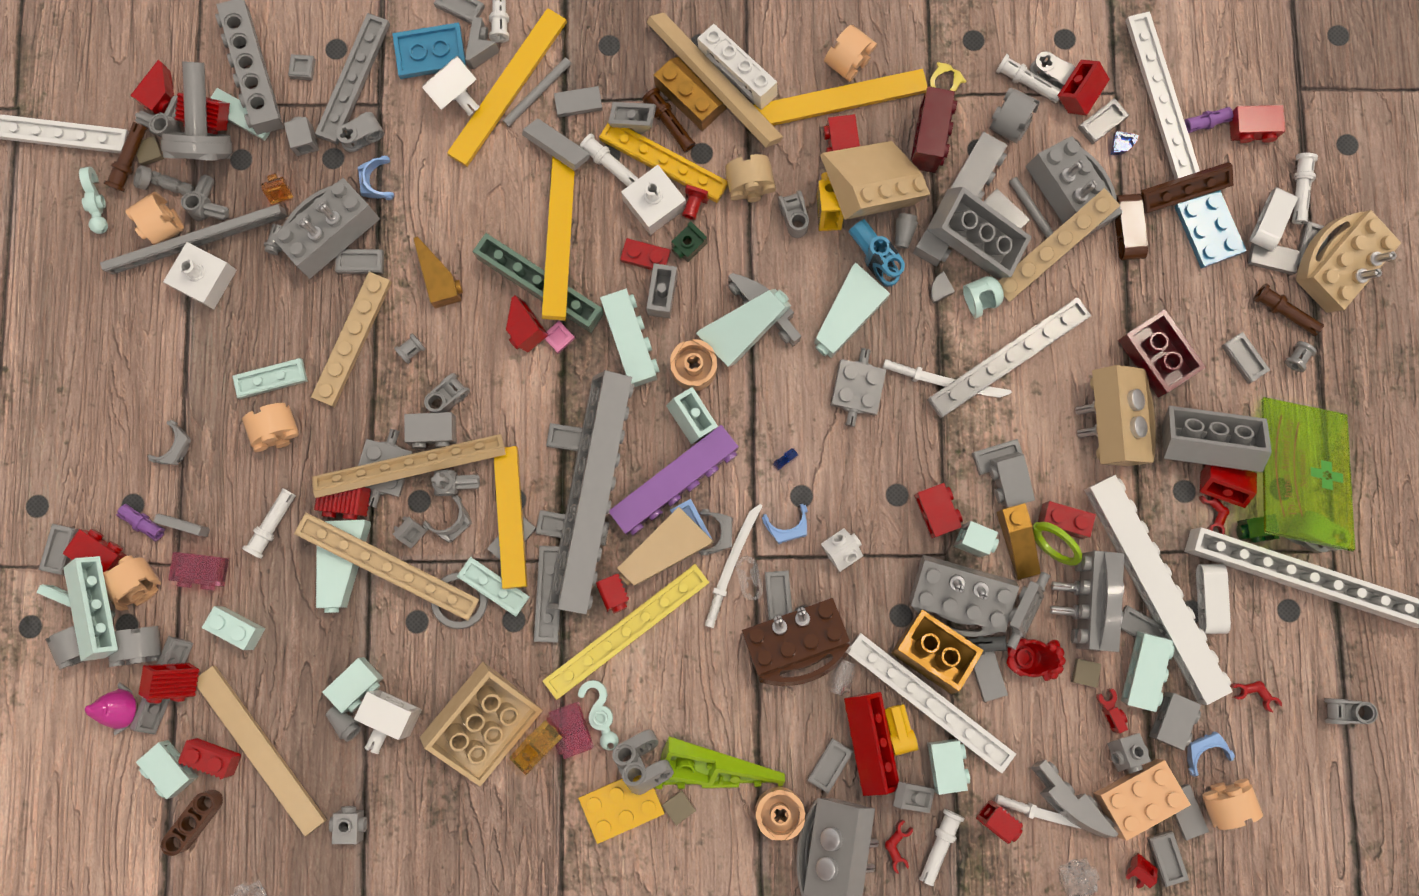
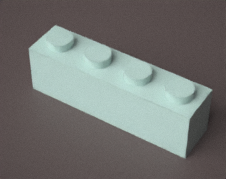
[600,288,660,387]
[63,556,118,661]

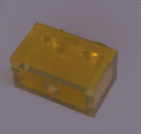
[509,720,562,775]

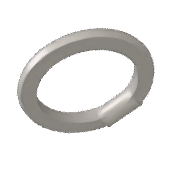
[431,572,488,629]

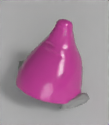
[85,682,136,735]

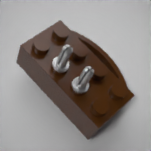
[742,598,851,686]

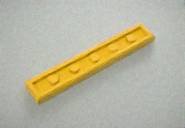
[599,123,728,203]
[494,446,528,589]

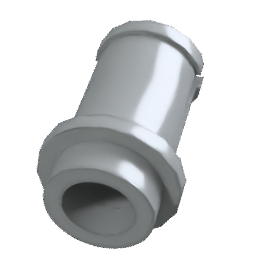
[263,224,283,255]

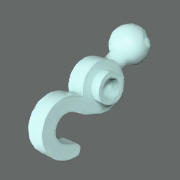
[79,166,108,234]
[578,680,619,751]

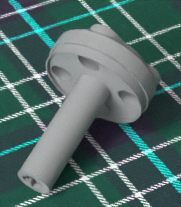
[160,61,233,160]

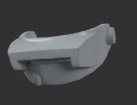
[147,420,191,465]
[422,495,472,543]
[699,509,733,555]

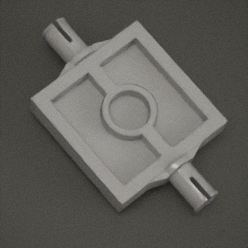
[830,348,886,427]
[358,429,413,508]
[1006,572,1051,650]

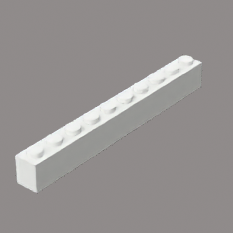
[1084,475,1233,705]
[1184,527,1419,628]

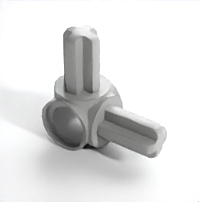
[135,96,181,137]
[181,174,229,221]
[431,470,480,496]

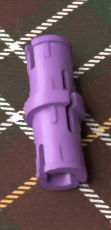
[1184,107,1233,133]
[116,504,165,541]

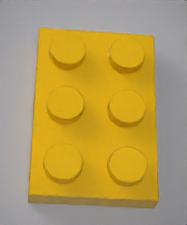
[578,767,665,844]

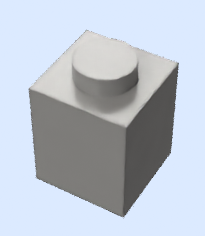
[284,117,319,156]

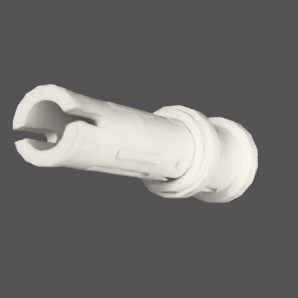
[489,0,509,43]
[996,54,1061,104]
[580,133,639,187]
[1292,153,1318,225]
[242,488,296,559]
[919,809,965,886]

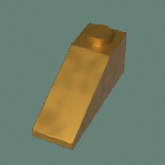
[413,236,464,309]
[996,503,1041,580]

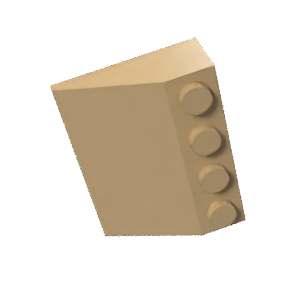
[820,141,930,220]
[420,662,543,786]

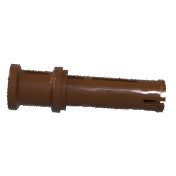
[642,87,696,153]
[103,122,148,192]
[1253,283,1324,336]

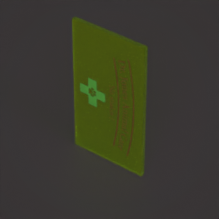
[1261,397,1355,552]

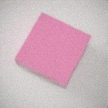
[545,321,575,354]

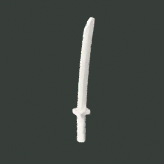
[882,359,1012,398]
[705,504,762,628]
[995,794,1081,829]

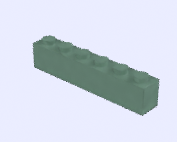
[472,233,604,333]

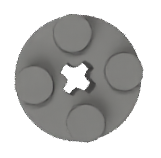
[990,88,1040,144]
[45,626,83,670]
[108,626,161,667]

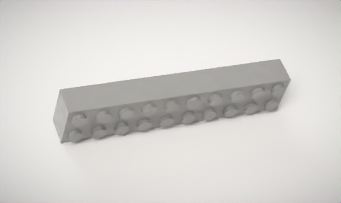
[547,370,634,614]

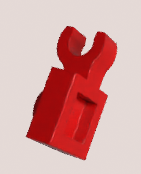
[1096,688,1128,734]

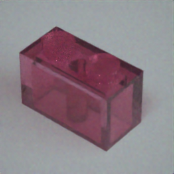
[168,552,229,591]
[547,701,594,759]

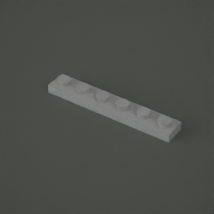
[315,13,390,145]

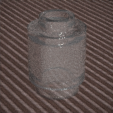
[826,660,856,696]

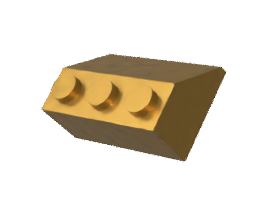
[654,57,727,131]
[891,609,983,695]

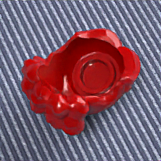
[1007,638,1066,681]

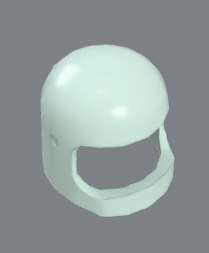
[963,276,1004,319]

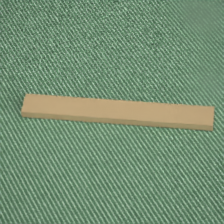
[647,13,783,148]
[312,434,506,498]
[294,512,480,621]
[197,666,327,836]

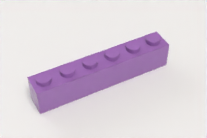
[609,425,739,535]

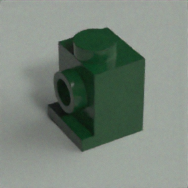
[671,221,707,262]
[1236,515,1280,543]

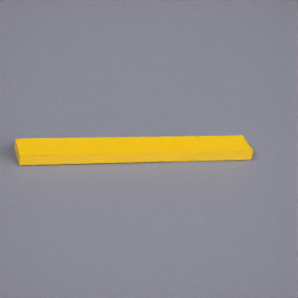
[447,8,567,167]
[753,69,927,126]
[542,156,575,321]

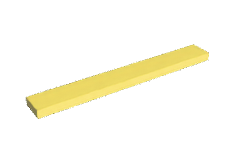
[543,564,709,700]

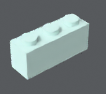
[1121,631,1174,712]

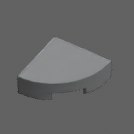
[931,272,955,303]

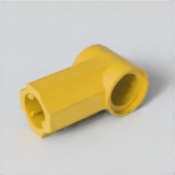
[885,704,918,756]

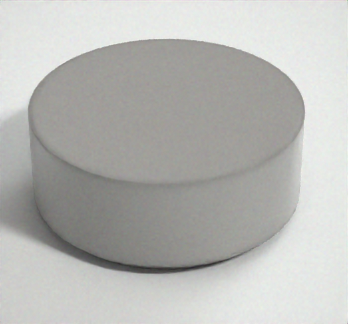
[133,165,152,190]

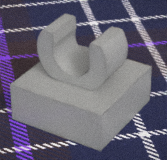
[393,516,427,548]

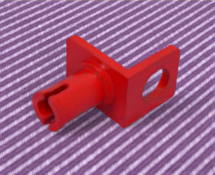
[682,184,709,220]

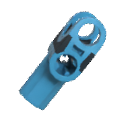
[848,219,905,287]

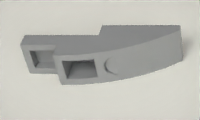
[728,273,801,347]
[1031,760,1118,838]

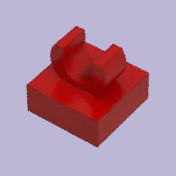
[1126,853,1158,888]

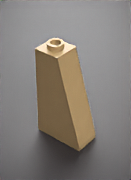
[617,507,714,586]

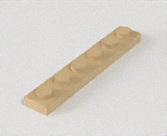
[999,188,1121,302]
[311,272,392,408]

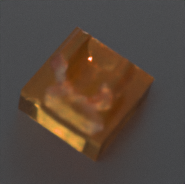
[261,173,293,205]

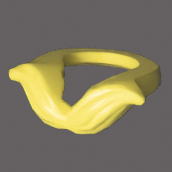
[930,62,966,92]

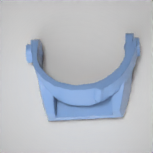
[358,155,394,200]
[762,504,808,544]
[1187,731,1235,777]

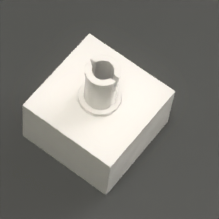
[422,56,480,116]
[621,165,686,235]
[163,242,237,309]
[354,690,422,754]

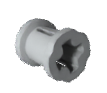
[394,333,426,364]
[1285,341,1317,372]

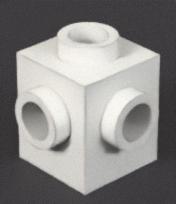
[821,528,863,572]

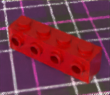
[844,692,899,796]

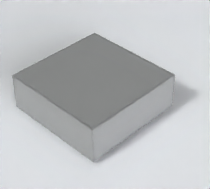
[288,54,315,80]

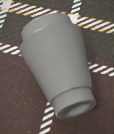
[895,213,918,248]
[325,706,361,742]

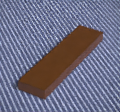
[1140,162,1234,214]

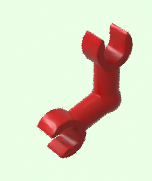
[1199,496,1230,535]
[1230,681,1282,713]
[885,819,913,874]

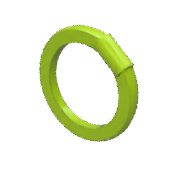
[1033,522,1082,566]

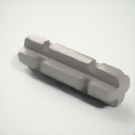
[150,171,194,195]

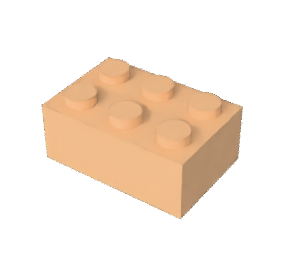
[1093,759,1191,841]

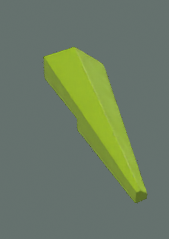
[655,736,785,789]

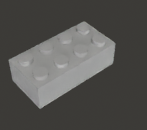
[927,187,1031,278]
[1162,406,1272,472]

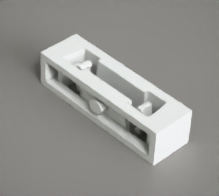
[697,24,777,110]

